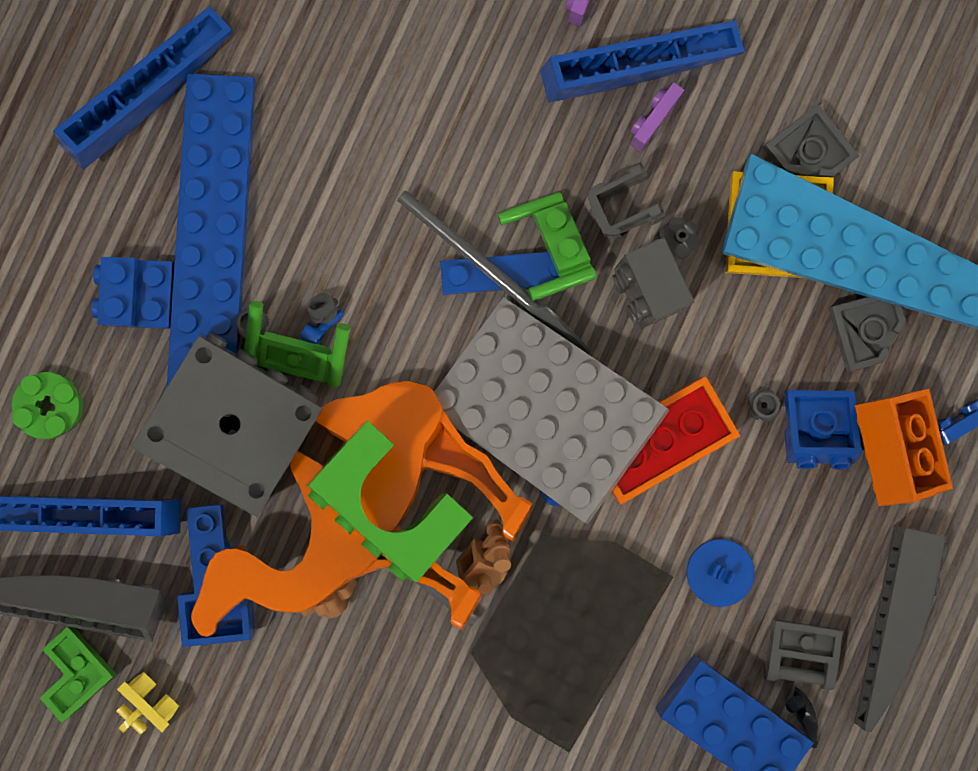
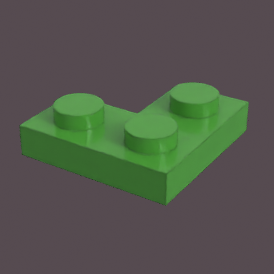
[39,626,117,723]

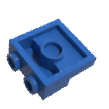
[91,257,175,329]
[784,390,862,470]

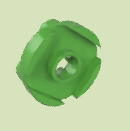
[12,372,83,439]

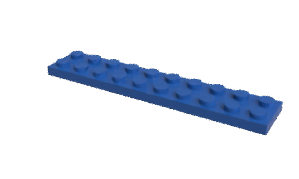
[167,74,256,387]

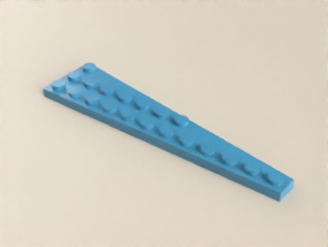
[721,154,978,329]

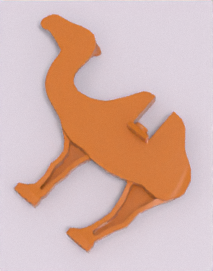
[191,381,533,637]

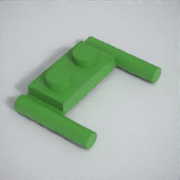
[497,191,596,301]
[244,301,350,387]

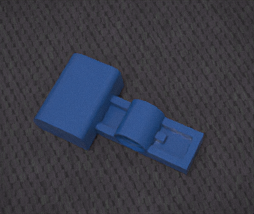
[177,504,255,647]

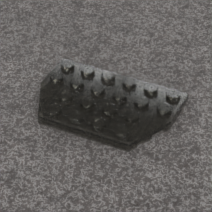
[471,535,673,752]

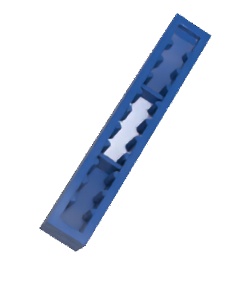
[53,6,233,170]
[540,20,745,103]
[0,496,181,536]

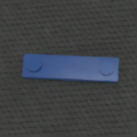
[440,252,559,295]

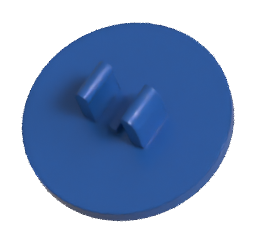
[687,539,754,607]

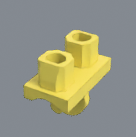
[116,672,179,735]

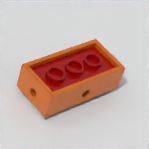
[611,376,740,505]

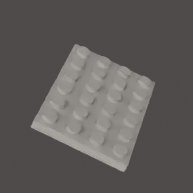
[434,297,669,524]

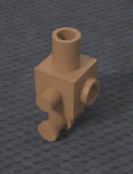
[456,521,511,596]

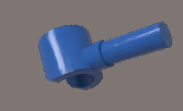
[300,309,344,344]

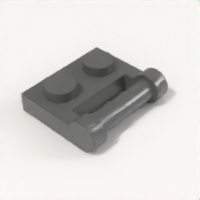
[764,619,843,690]

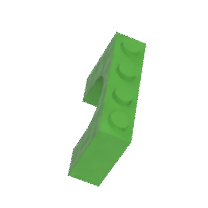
[306,420,473,583]

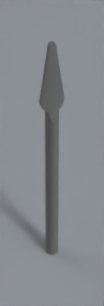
[397,191,591,354]

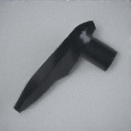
[785,686,818,748]

